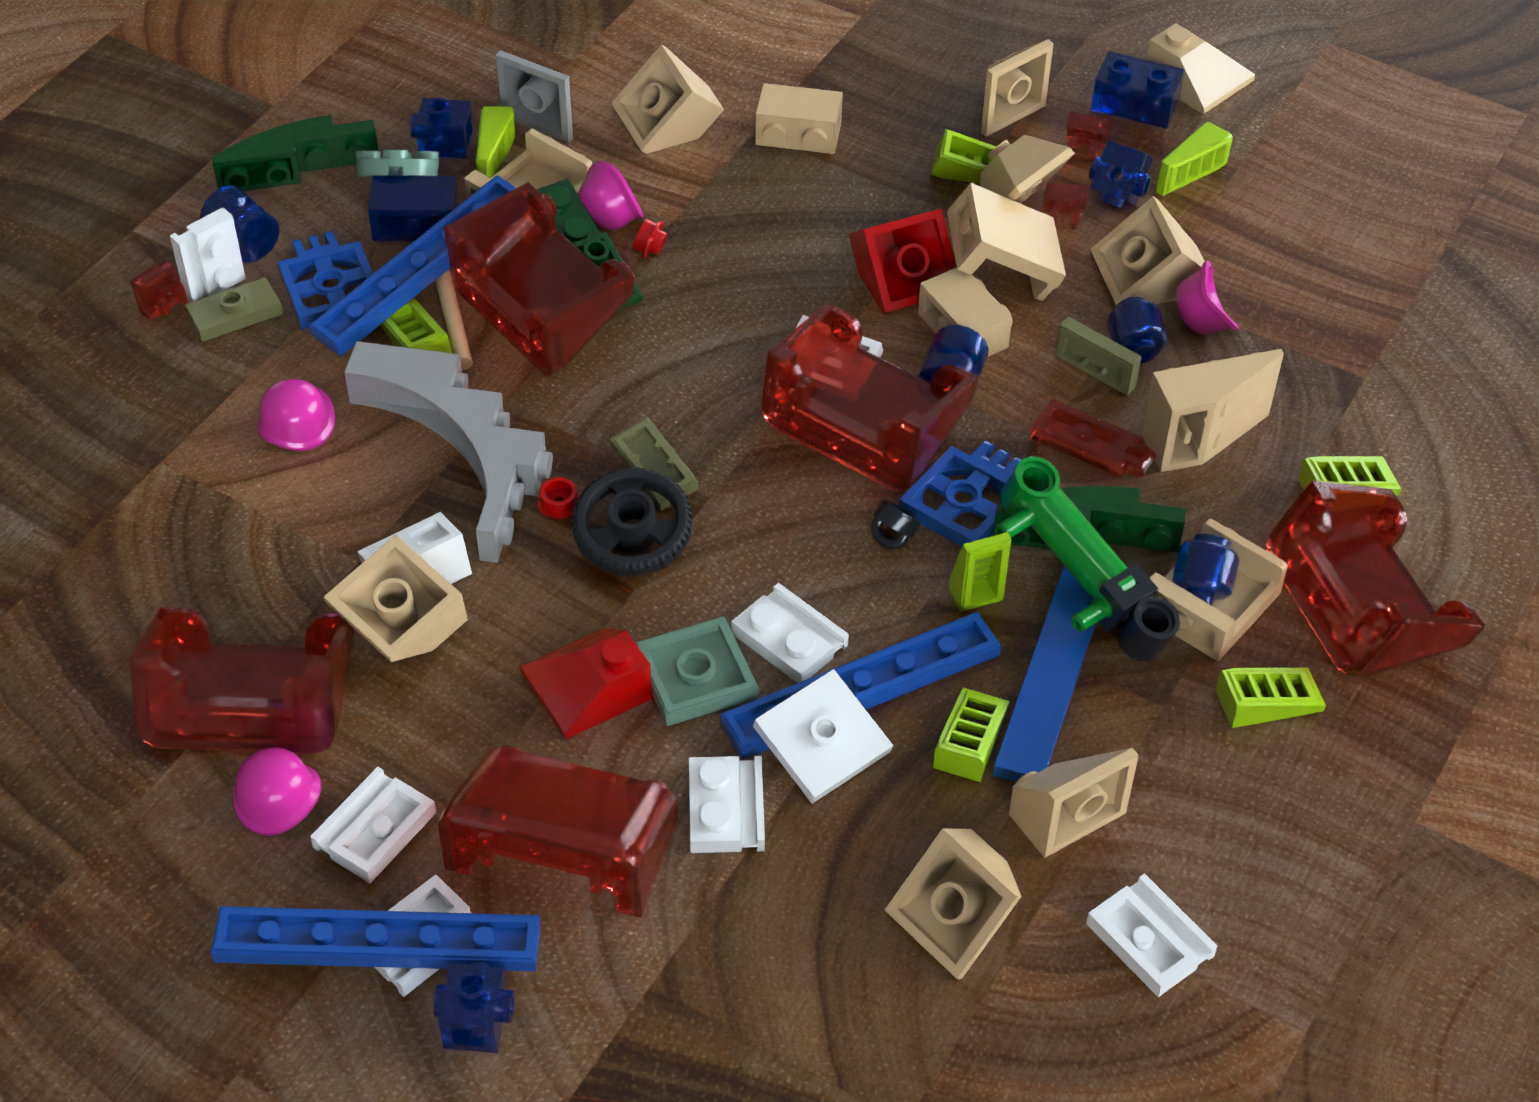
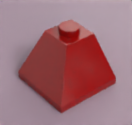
[848,208,957,313]
[520,627,652,740]

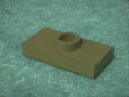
[185,277,283,342]
[1055,316,1141,395]
[610,417,699,512]

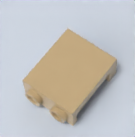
[464,128,592,244]
[947,183,1066,301]
[1150,519,1288,662]

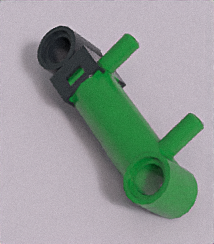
[995,456,1180,661]

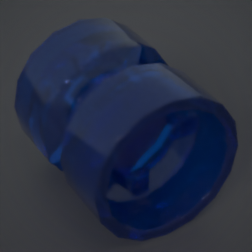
[200,186,280,263]
[917,325,989,408]

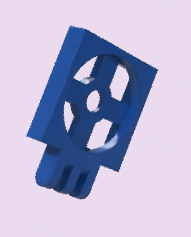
[278,231,373,330]
[899,441,1021,547]

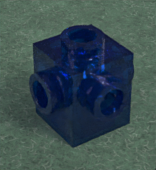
[410,98,474,159]
[1089,140,1153,208]
[433,962,515,1053]

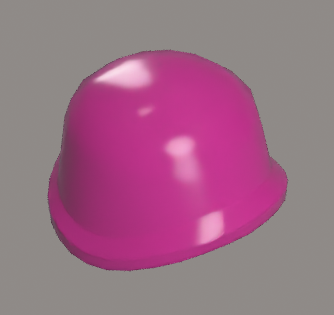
[578,161,644,230]
[1175,260,1240,335]
[257,378,336,451]
[233,747,322,836]

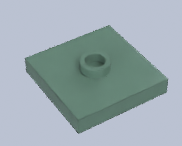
[635,616,759,727]

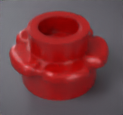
[632,218,668,259]
[537,477,580,520]

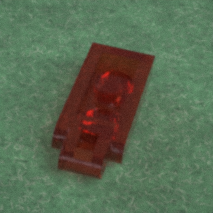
[1030,399,1156,478]

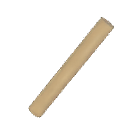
[435,270,473,370]

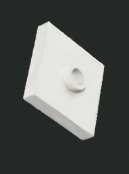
[753,669,894,804]

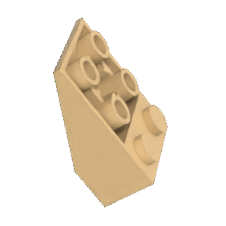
[1142,349,1284,473]

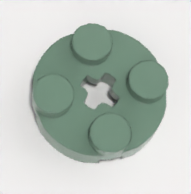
[356,150,439,178]

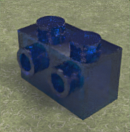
[1091,51,1185,129]
[368,176,460,241]

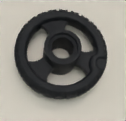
[572,467,693,577]

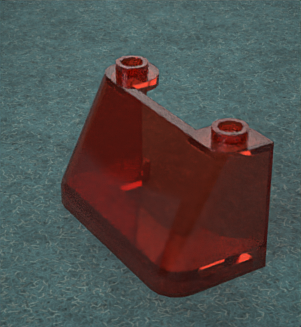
[444,182,635,377]
[761,302,978,491]
[1267,480,1486,677]
[130,607,355,754]
[438,745,678,918]

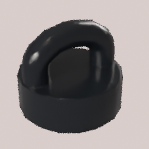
[871,499,921,550]

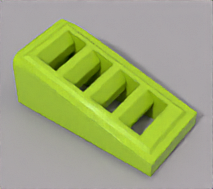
[476,106,516,178]
[1156,121,1233,196]
[930,129,996,184]
[381,299,453,353]
[1298,456,1402,512]
[948,532,1011,612]
[1215,667,1326,728]
[933,688,1010,783]

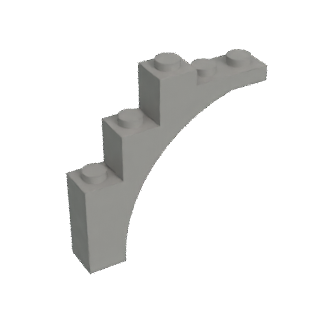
[344,341,553,563]

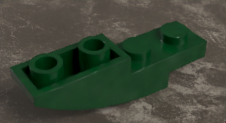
[212,115,379,194]
[530,179,643,315]
[993,486,1186,553]

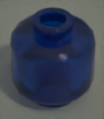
[1107,297,1168,364]
[1172,534,1240,606]

